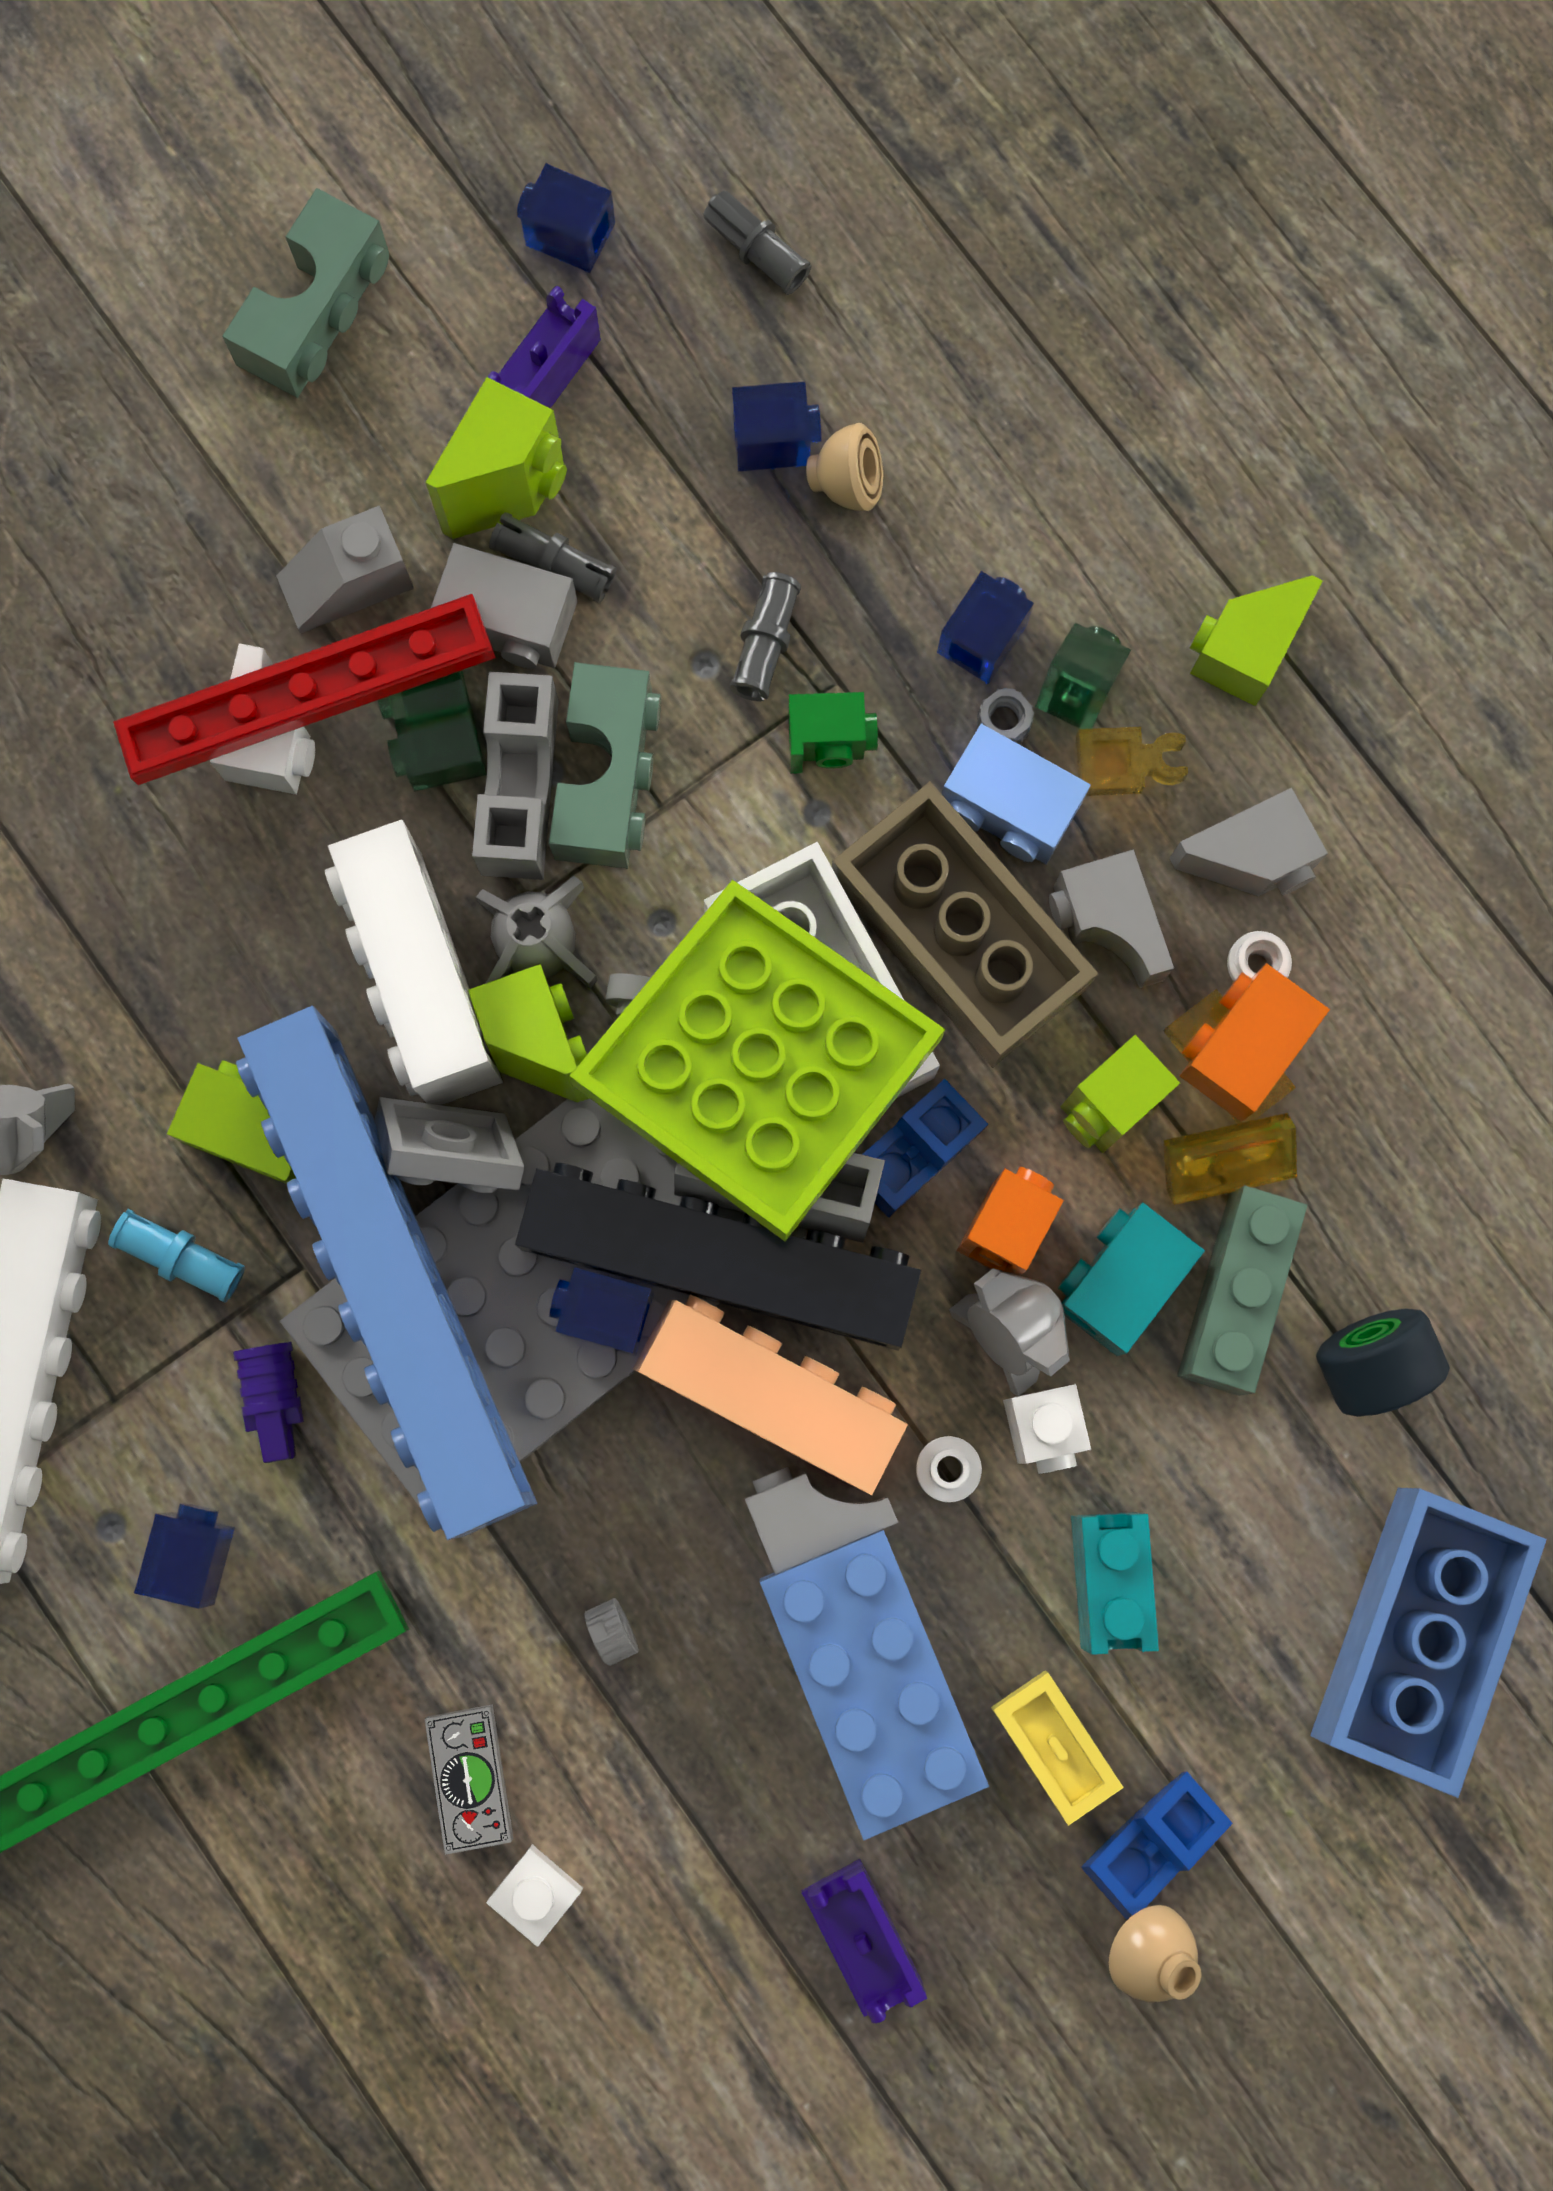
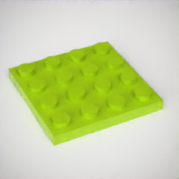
[570,879,945,1241]

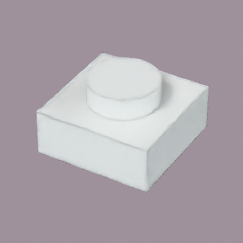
[486,1844,583,1947]

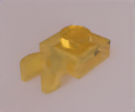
[1076,727,1188,796]

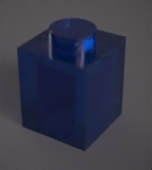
[517,163,615,273]
[732,382,821,471]
[937,571,1034,684]
[549,1267,654,1356]
[134,1503,235,1609]

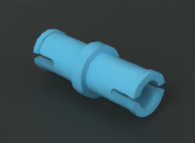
[108,1209,245,1303]

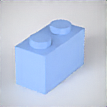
[942,723,1091,864]

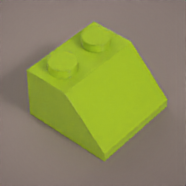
[425,377,567,539]

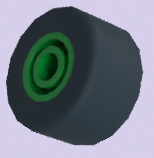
[1316,1308,1450,1417]

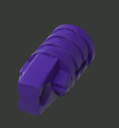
[233,1342,304,1463]

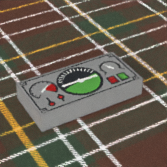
[424,1704,514,1855]

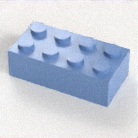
[1310,1488,1547,1798]
[760,1530,989,1840]

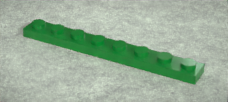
[0,1571,409,1853]

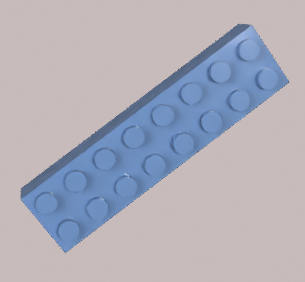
[236,1005,538,1540]

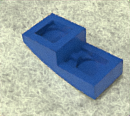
[862,1079,989,1218]
[1081,1772,1233,1919]

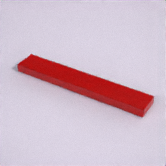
[113,594,496,785]

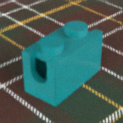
[1057,1202,1205,1356]
[1071,1512,1159,1655]

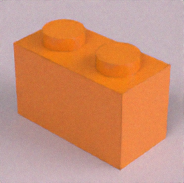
[1179,963,1330,1122]
[956,1167,1064,1276]

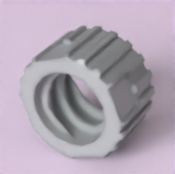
[976,688,1034,745]
[584,1598,639,1666]

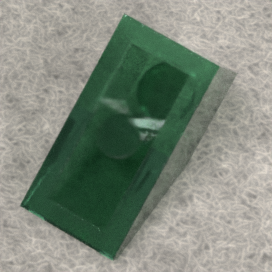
[1035,623,1131,733]

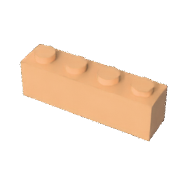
[633,1294,908,1495]

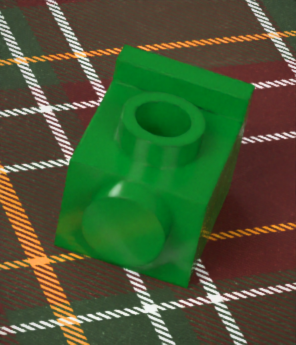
[788,692,878,774]

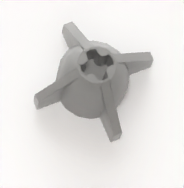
[476,876,597,989]
[0,1083,75,1175]
[949,1268,1070,1397]

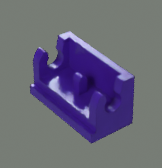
[484,286,601,408]
[801,1859,927,2023]

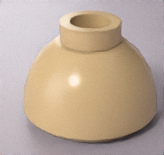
[806,423,883,511]
[1109,1905,1201,2002]

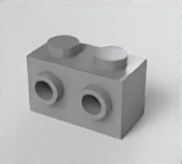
[431,543,578,669]

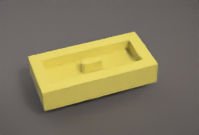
[991,1670,1124,1826]

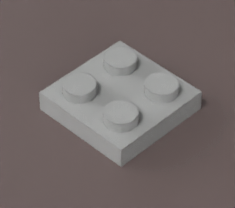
[375,1097,524,1193]

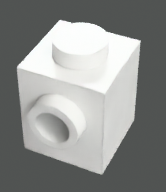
[1003,1384,1091,1474]

